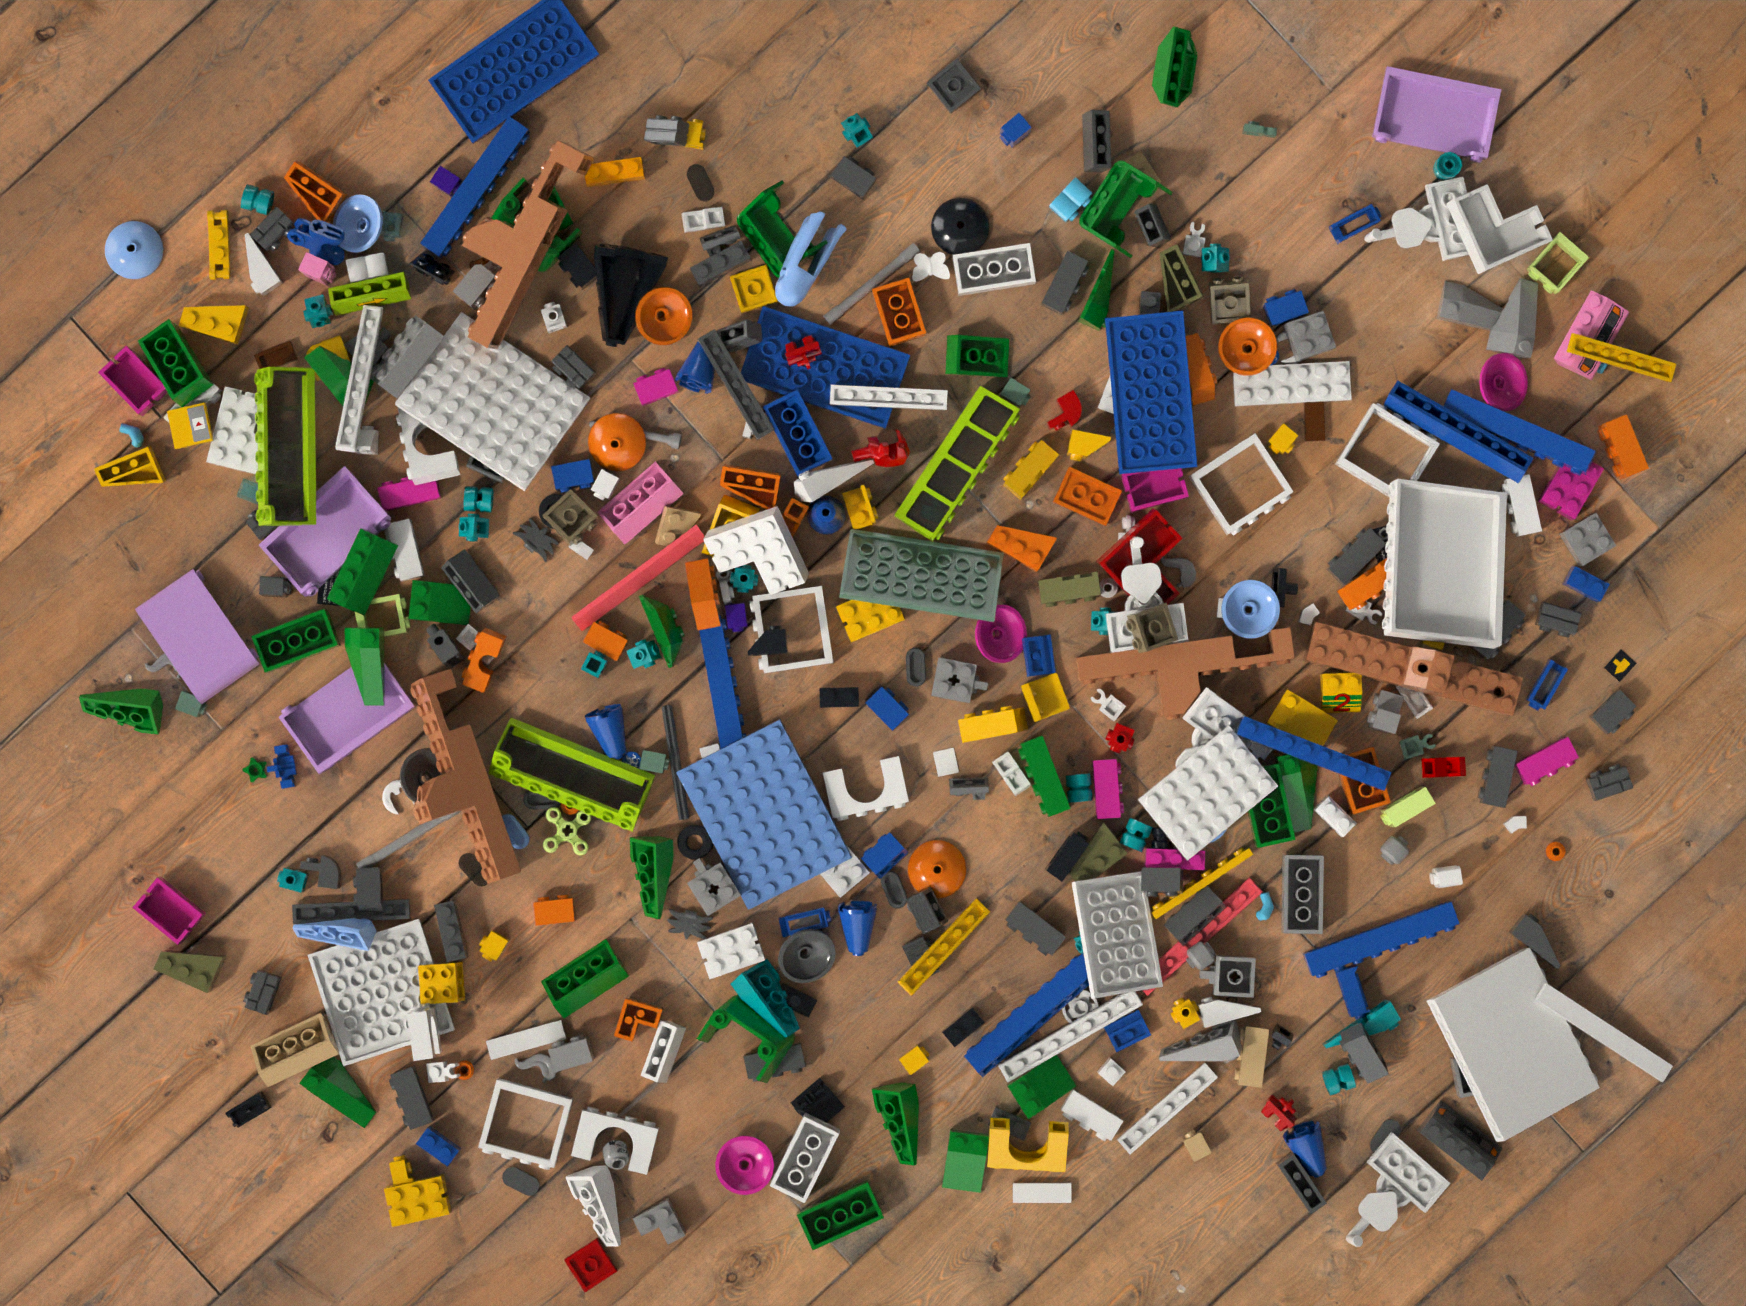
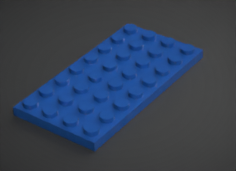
[428,0,599,144]
[741,306,910,429]
[1105,311,1197,474]

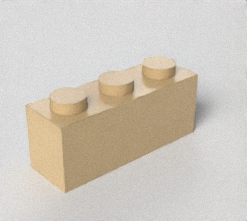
[1234,1025,1269,1088]

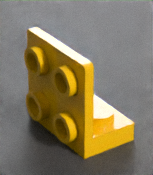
[842,485,878,530]
[1020,673,1070,722]
[418,961,465,1004]

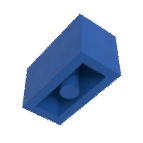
[1000,113,1032,148]
[1263,289,1309,327]
[551,459,595,493]
[1562,566,1610,602]
[866,687,909,731]
[861,832,909,879]
[416,1126,461,1167]

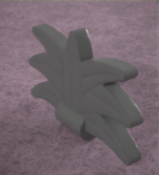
[513,518,559,562]
[667,909,713,939]

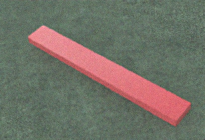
[571,525,705,631]
[1142,877,1263,996]

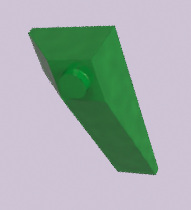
[304,346,374,406]
[345,627,385,706]
[79,688,163,735]

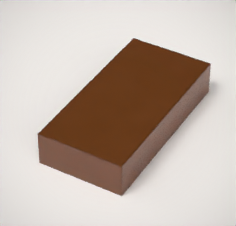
[254,341,298,369]
[1304,402,1325,442]

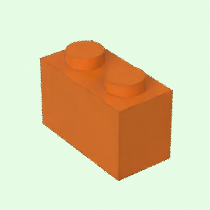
[583,621,629,661]
[533,894,576,926]

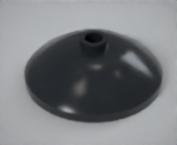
[931,198,989,255]

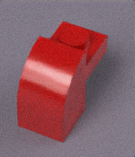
[1046,390,1082,431]
[1421,757,1466,778]

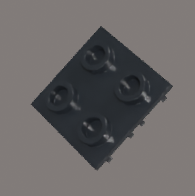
[409,253,455,285]
[790,1078,845,1123]

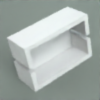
[697,922,766,979]

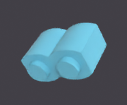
[1049,177,1092,223]

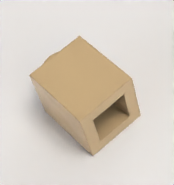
[1182,1130,1211,1162]

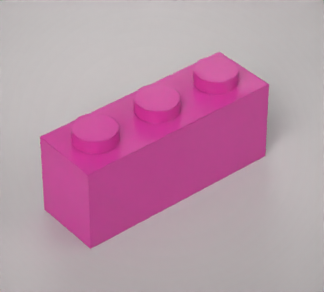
[378,477,442,511]
[1515,737,1579,786]
[1092,759,1124,819]
[1144,848,1205,870]

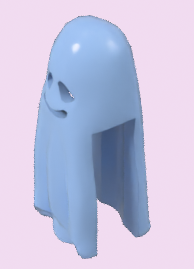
[775,211,847,307]

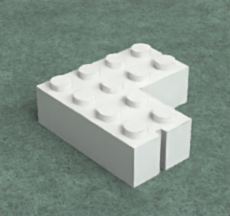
[1446,184,1553,274]
[206,386,295,482]
[703,506,809,595]

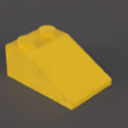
[702,494,760,557]
[1267,690,1338,746]

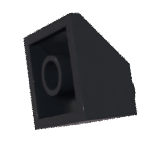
[747,626,788,656]

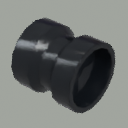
[1151,828,1171,849]

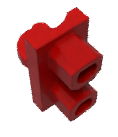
[785,335,822,370]
[1261,1094,1297,1131]

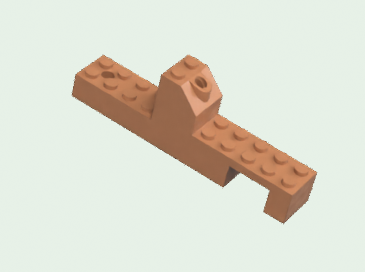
[462,141,594,349]
[1303,622,1523,716]
[1075,627,1295,720]
[410,669,521,884]

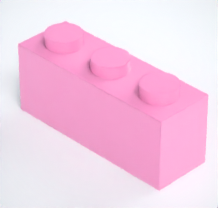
[298,252,337,286]

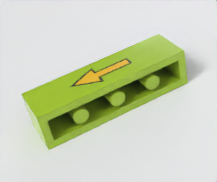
[328,272,411,316]

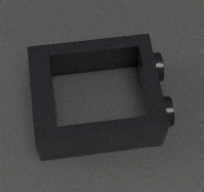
[1045,831,1089,882]

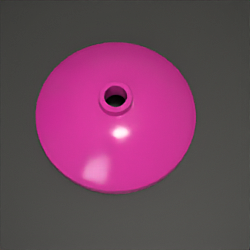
[1479,353,1528,411]
[975,605,1027,663]
[715,1136,774,1195]

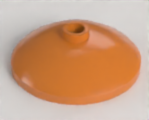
[635,287,692,345]
[1218,318,1277,376]
[588,413,646,471]
[908,840,966,898]

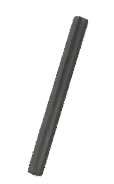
[662,705,689,820]

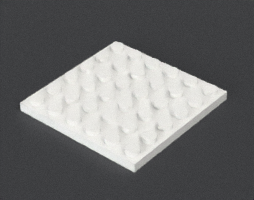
[308,919,455,1066]

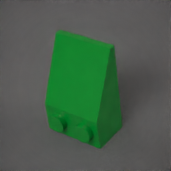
[945,335,1009,377]
[409,580,471,625]
[1007,1055,1076,1119]
[942,1129,989,1193]

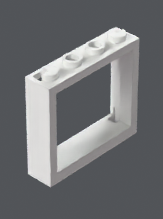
[1335,403,1440,498]
[1189,434,1293,536]
[749,586,833,674]
[478,1078,574,1170]

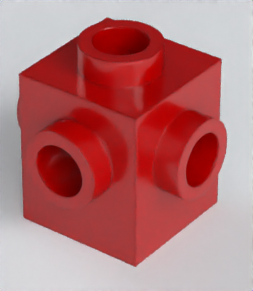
[1105,723,1135,754]

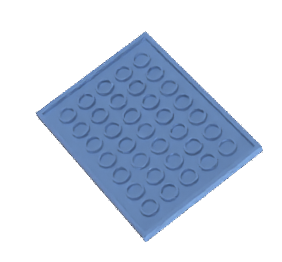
[676,719,852,910]

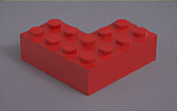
[1096,508,1183,605]

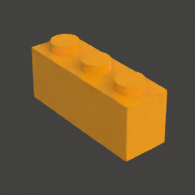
[585,157,645,187]

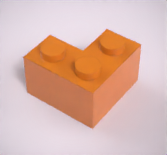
[614,997,664,1042]

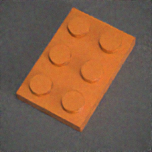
[1053,467,1122,526]

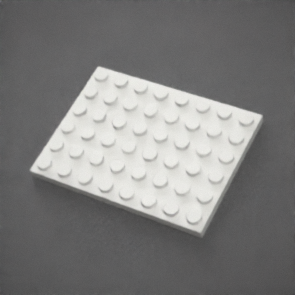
[395,312,590,491]

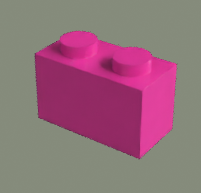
[633,368,679,406]

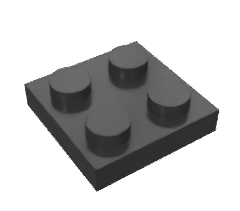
[926,59,981,114]

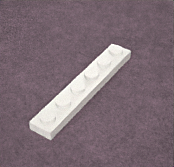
[830,385,948,410]
[1117,1062,1218,1154]

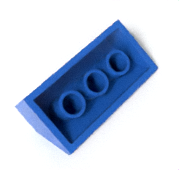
[763,389,833,478]

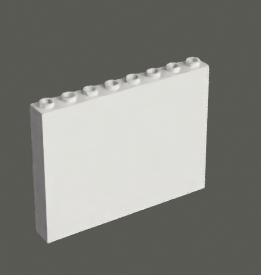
[1382,479,1507,649]
[1427,948,1600,1142]

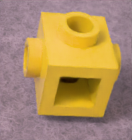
[1170,997,1200,1029]

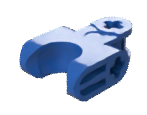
[287,218,345,265]

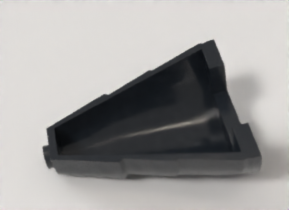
[594,244,668,347]

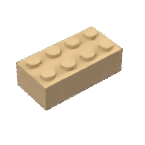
[251,1013,339,1087]

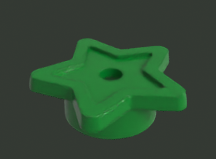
[242,757,267,783]

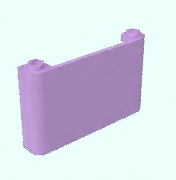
[1372,66,1501,163]
[259,466,391,597]
[135,569,259,704]
[279,663,416,774]

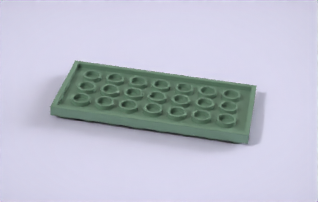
[839,529,1004,622]

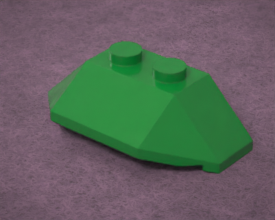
[1152,27,1198,108]
[638,595,685,668]

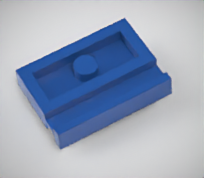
[1022,634,1056,677]
[1104,1009,1151,1052]

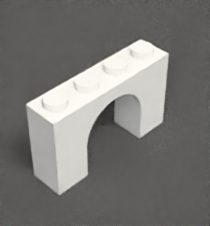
[396,407,461,485]
[823,756,909,821]
[407,1003,442,1061]
[571,1106,659,1175]

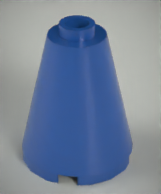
[675,341,715,394]
[807,496,846,534]
[585,704,626,760]
[838,901,877,956]
[1283,1121,1327,1178]

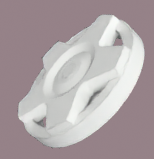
[1062,990,1099,1023]

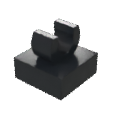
[1271,1024,1294,1050]

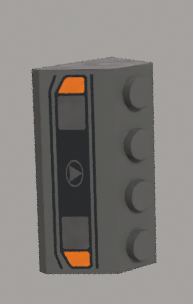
[1417,1100,1502,1181]

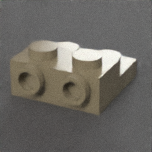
[1209,276,1251,324]
[542,489,598,546]
[1126,603,1178,653]

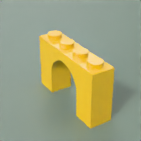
[987,1118,1069,1172]

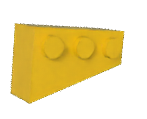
[178,305,249,345]
[1003,440,1059,500]
[94,445,166,487]
[958,706,1028,743]

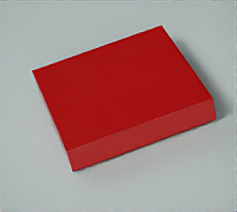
[564,1238,618,1292]

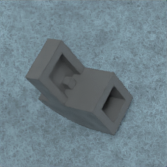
[300,855,341,889]

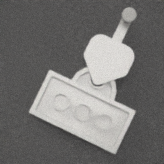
[1364,177,1469,261]
[1105,537,1189,653]
[1176,687,1254,768]
[1346,1132,1450,1247]

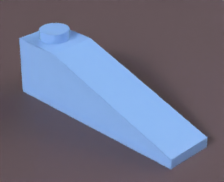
[293,918,377,951]

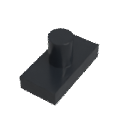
[1272,568,1298,608]
[781,983,817,1018]

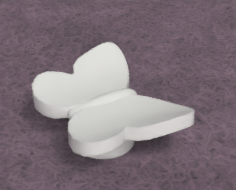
[912,252,950,282]

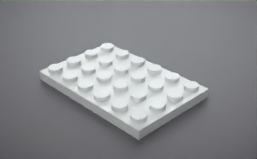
[1138,725,1278,861]
[1072,871,1163,999]

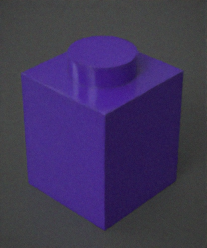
[430,166,462,197]
[725,603,748,632]

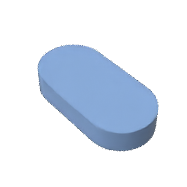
[502,814,530,849]

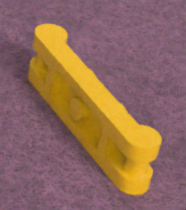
[207,210,230,280]

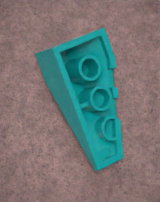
[731,959,800,1038]
[1322,999,1401,1049]

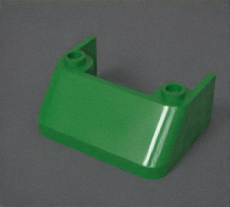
[1079,161,1173,258]
[491,177,582,272]
[737,180,828,278]
[696,995,795,1083]

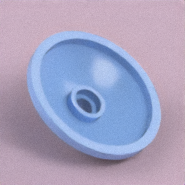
[333,195,383,253]
[105,221,163,279]
[1221,580,1280,639]

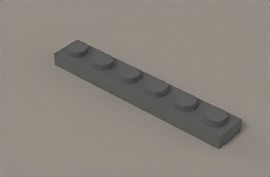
[697,329,774,440]
[292,899,411,924]

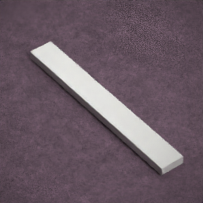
[335,305,383,452]
[1535,983,1673,1082]
[998,991,1143,1082]

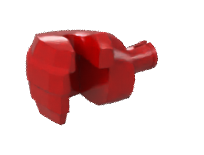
[851,429,910,467]

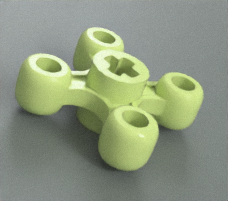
[543,807,591,856]

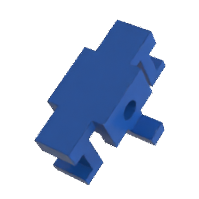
[267,745,297,789]

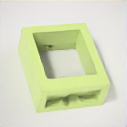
[1527,232,1589,294]
[355,594,411,637]
[1380,786,1436,827]

